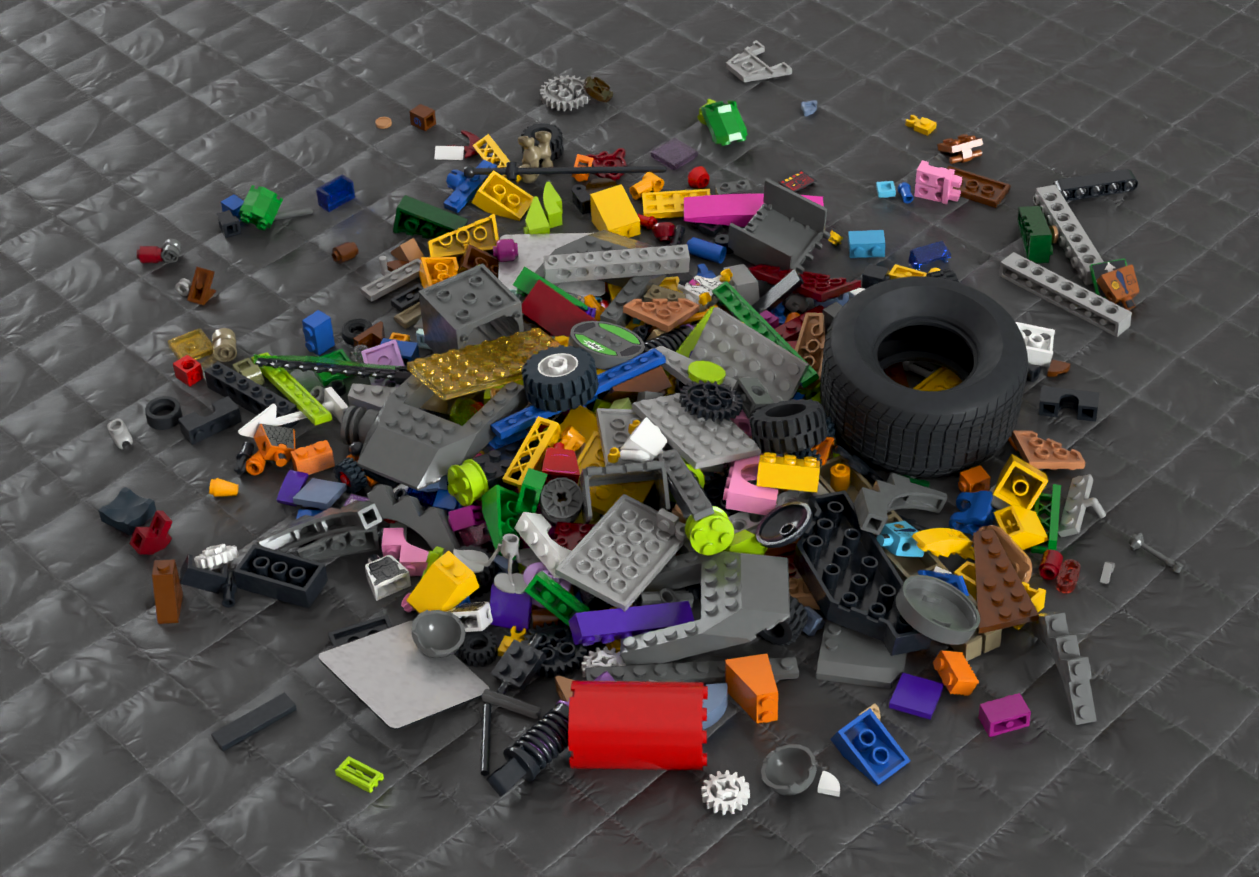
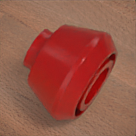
[688,166,710,189]

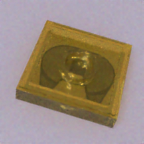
[167,328,213,360]

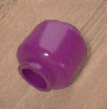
[493,239,518,262]

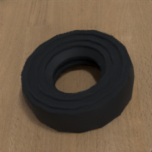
[341,318,373,345]

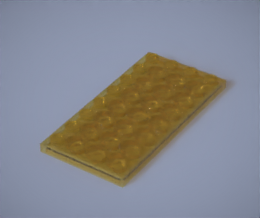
[407,328,561,400]

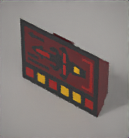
[778,170,817,192]

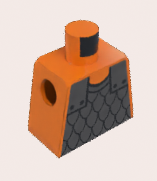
[254,424,295,467]

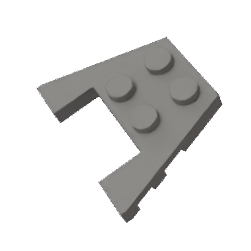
[726,40,792,82]

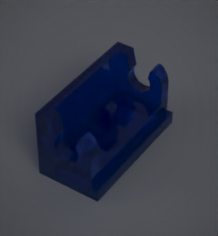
[908,241,951,271]

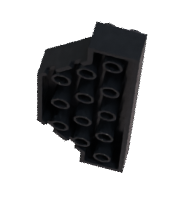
[793,490,932,656]

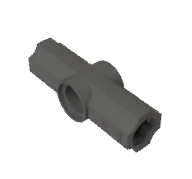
[633,588,694,608]

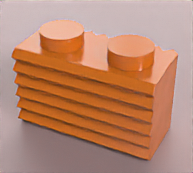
[291,440,335,475]
[933,650,979,696]

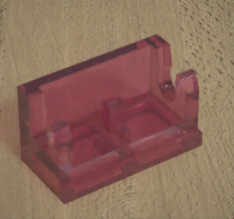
[459,523,492,547]

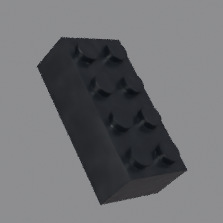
[234,544,328,609]

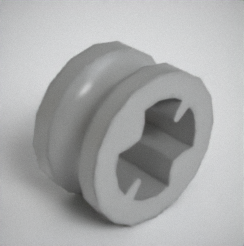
[175,278,192,296]

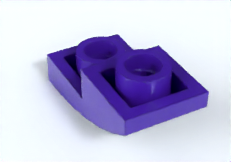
[277,470,308,507]

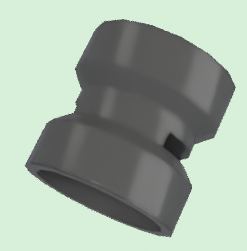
[161,239,181,263]

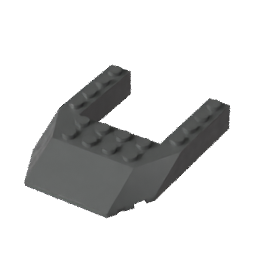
[526,230,666,327]
[357,353,528,491]
[620,551,790,666]

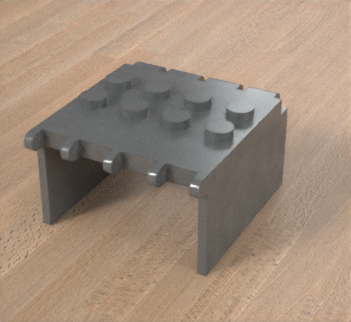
[728,178,831,273]
[578,460,670,524]

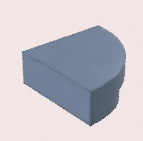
[801,100,817,116]

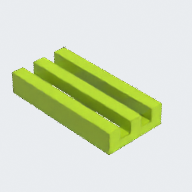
[335,756,384,793]

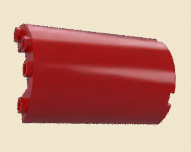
[568,681,708,770]

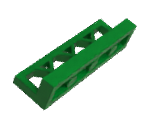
[1031,484,1061,554]

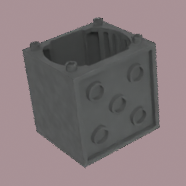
[418,264,526,382]

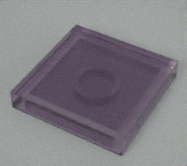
[651,138,698,170]

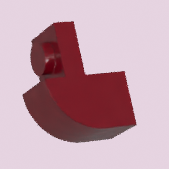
[130,510,173,555]

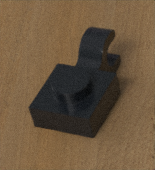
[691,222,723,237]

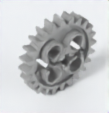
[540,75,591,111]

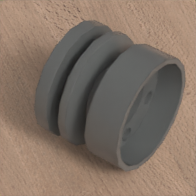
[341,405,380,445]
[540,478,583,527]

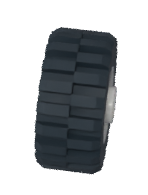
[522,345,599,412]

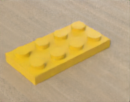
[642,189,711,218]

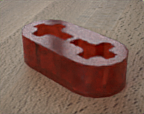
[1056,559,1081,594]

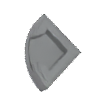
[1100,561,1115,584]

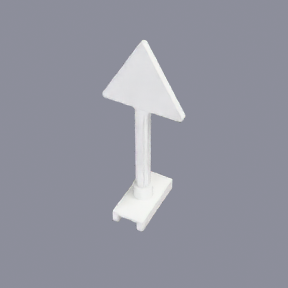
[238,387,348,438]

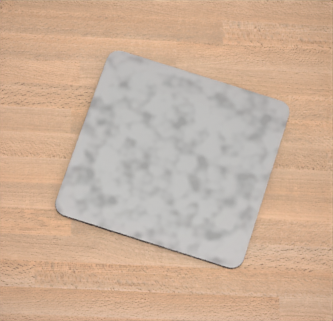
[498,233,605,298]
[319,621,489,730]

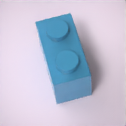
[848,230,885,258]

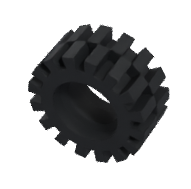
[459,629,498,667]

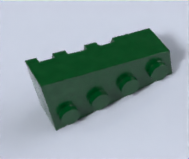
[393,195,468,239]
[1017,206,1053,263]

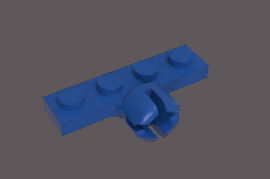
[443,160,497,213]

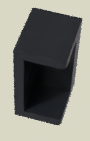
[180,554,227,594]

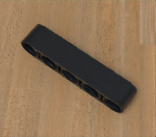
[1053,169,1138,201]

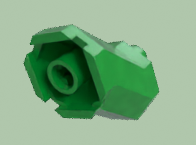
[701,100,748,146]
[238,185,283,231]

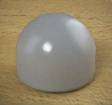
[310,386,325,403]

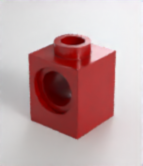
[173,355,204,387]

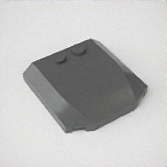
[816,620,907,689]

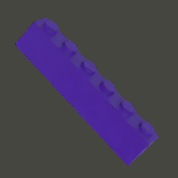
[568,601,694,646]

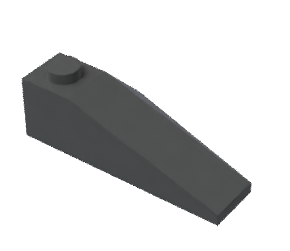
[298,525,379,561]

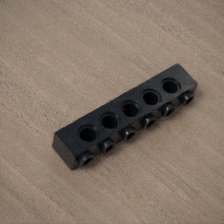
[204,361,299,428]

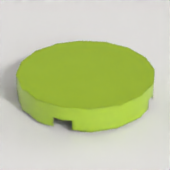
[687,361,726,385]

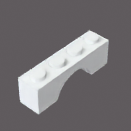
[514,512,571,579]

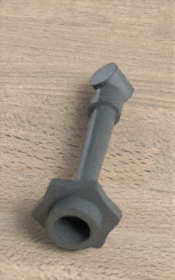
[1129,532,1183,573]

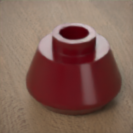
[651,222,675,242]

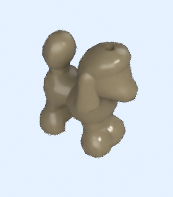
[518,131,553,184]

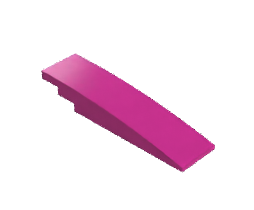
[684,194,824,227]

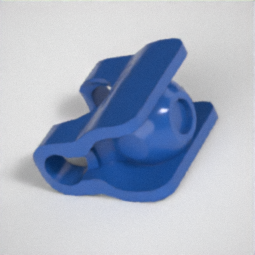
[949,491,996,535]

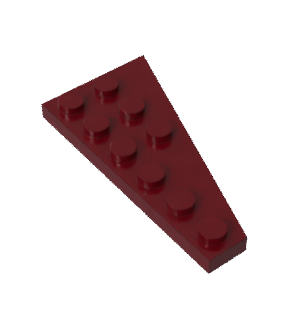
[748,264,861,302]

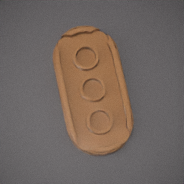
[972,525,1032,583]

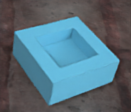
[876,181,896,198]

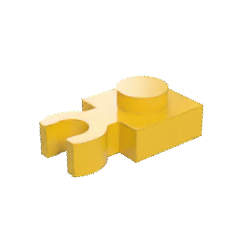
[905,115,937,136]
[497,626,527,657]

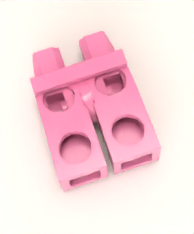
[914,160,962,204]

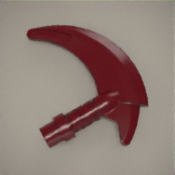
[447,130,482,158]

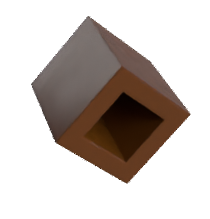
[409,104,436,131]

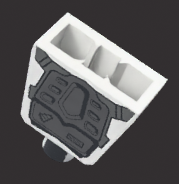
[365,554,411,601]
[447,602,493,632]

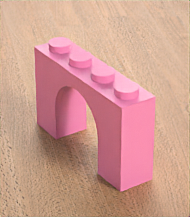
[723,453,782,516]

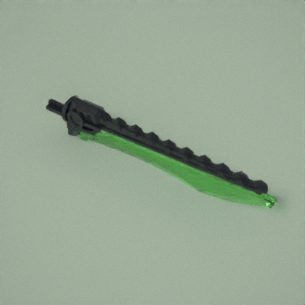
[254,354,454,385]

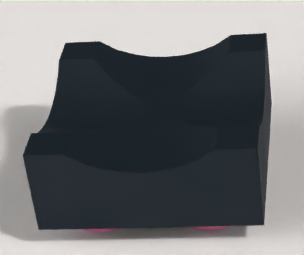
[98,487,156,536]

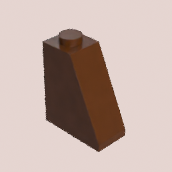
[152,559,183,624]

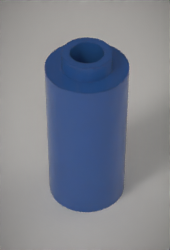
[687,237,727,264]

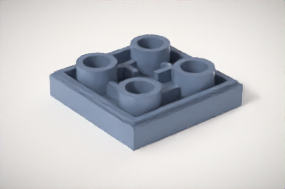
[293,478,347,510]

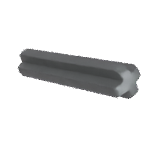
[482,689,541,719]

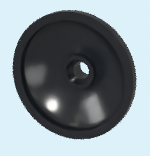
[756,501,813,548]

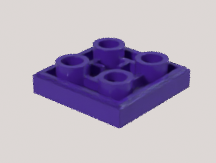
[490,584,532,632]
[889,673,944,720]

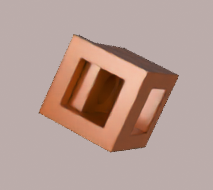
[571,154,594,182]

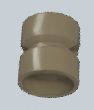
[212,328,237,362]

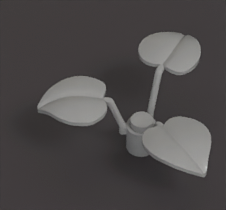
[453,534,541,594]

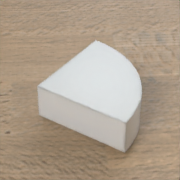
[818,771,840,797]

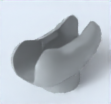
[107,419,133,449]

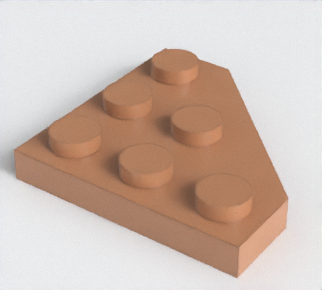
[623,298,700,332]
[1011,431,1086,470]

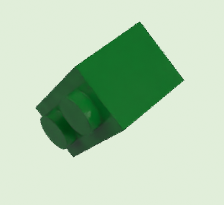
[515,468,548,514]

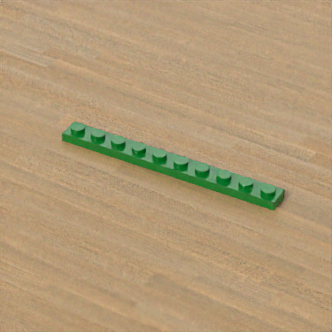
[712,281,819,388]

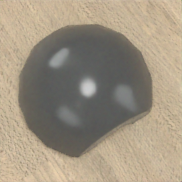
[411,610,466,658]
[761,744,817,796]

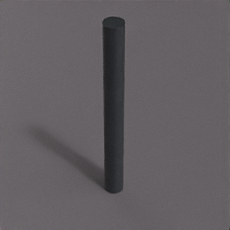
[480,703,491,776]

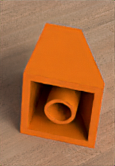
[725,654,778,723]

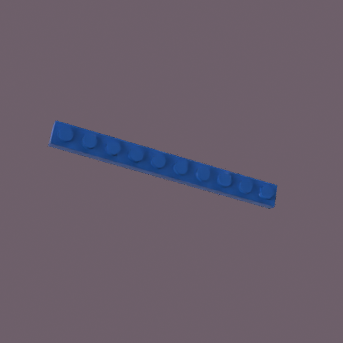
[491,348,666,440]

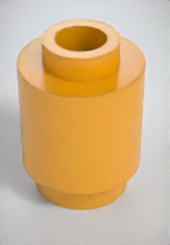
[830,464,850,492]

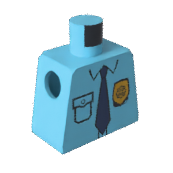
[876,521,925,557]

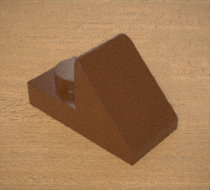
[187,266,216,305]
[353,321,385,355]

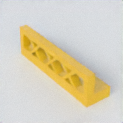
[472,134,522,183]
[502,416,562,493]

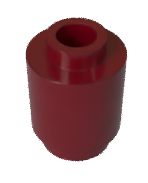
[137,246,163,263]
[1039,550,1063,580]

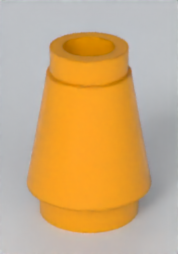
[209,478,239,497]

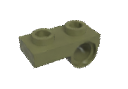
[232,358,265,385]

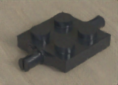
[491,634,547,695]

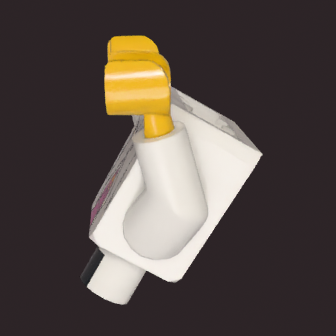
[677,268,733,312]
[608,417,667,463]

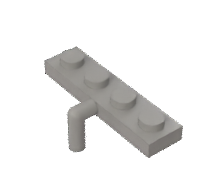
[360,256,421,302]
[1058,474,1106,537]

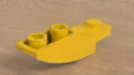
[912,528,975,560]

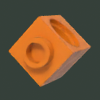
[958,465,991,493]

